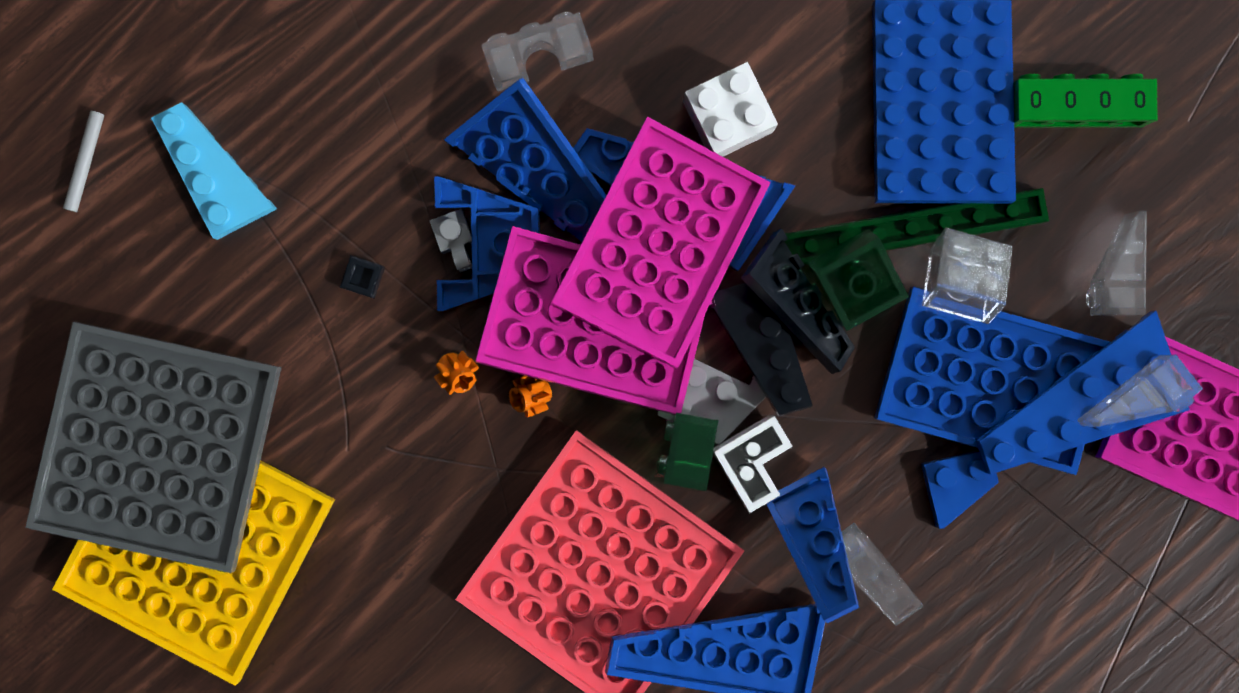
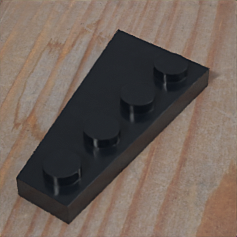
[741,228,855,374]
[713,283,813,417]

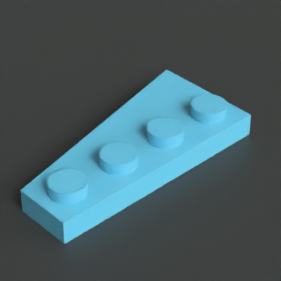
[151,102,277,240]

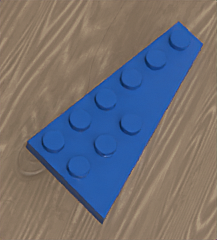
[976,311,1190,474]

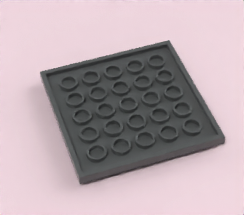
[25,322,282,573]

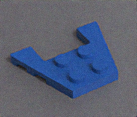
[434,176,540,311]

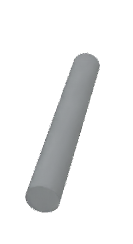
[63,110,104,212]

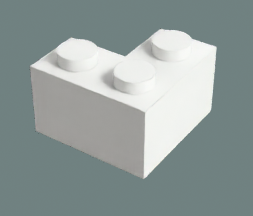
[711,415,793,513]

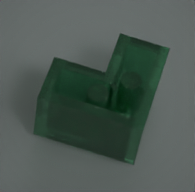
[655,412,719,493]

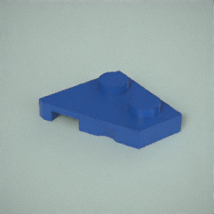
[921,450,999,529]

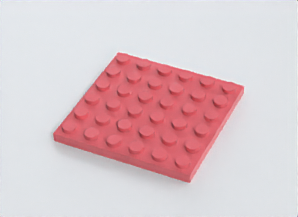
[455,430,744,693]

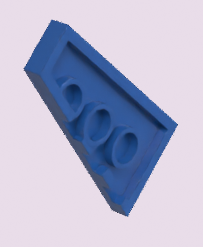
[766,467,859,624]

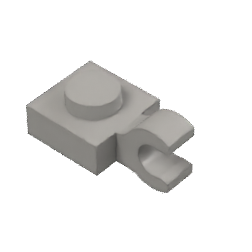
[429,209,472,273]

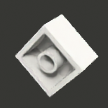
[683,62,778,157]

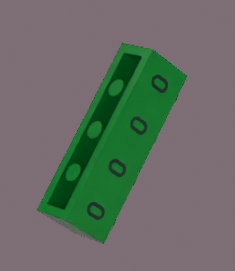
[1013,74,1158,127]

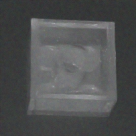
[922,227,1013,324]

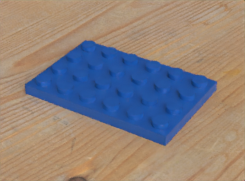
[872,0,1016,204]
[874,287,1111,475]

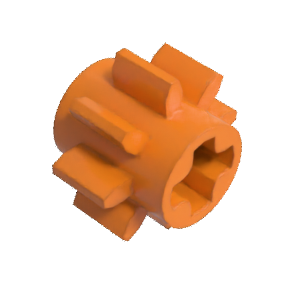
[434,351,479,395]
[509,375,552,418]

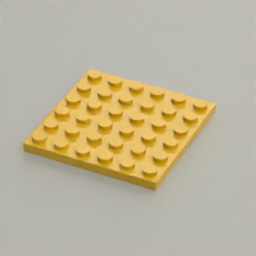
[52,461,335,686]

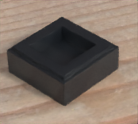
[340,255,385,299]

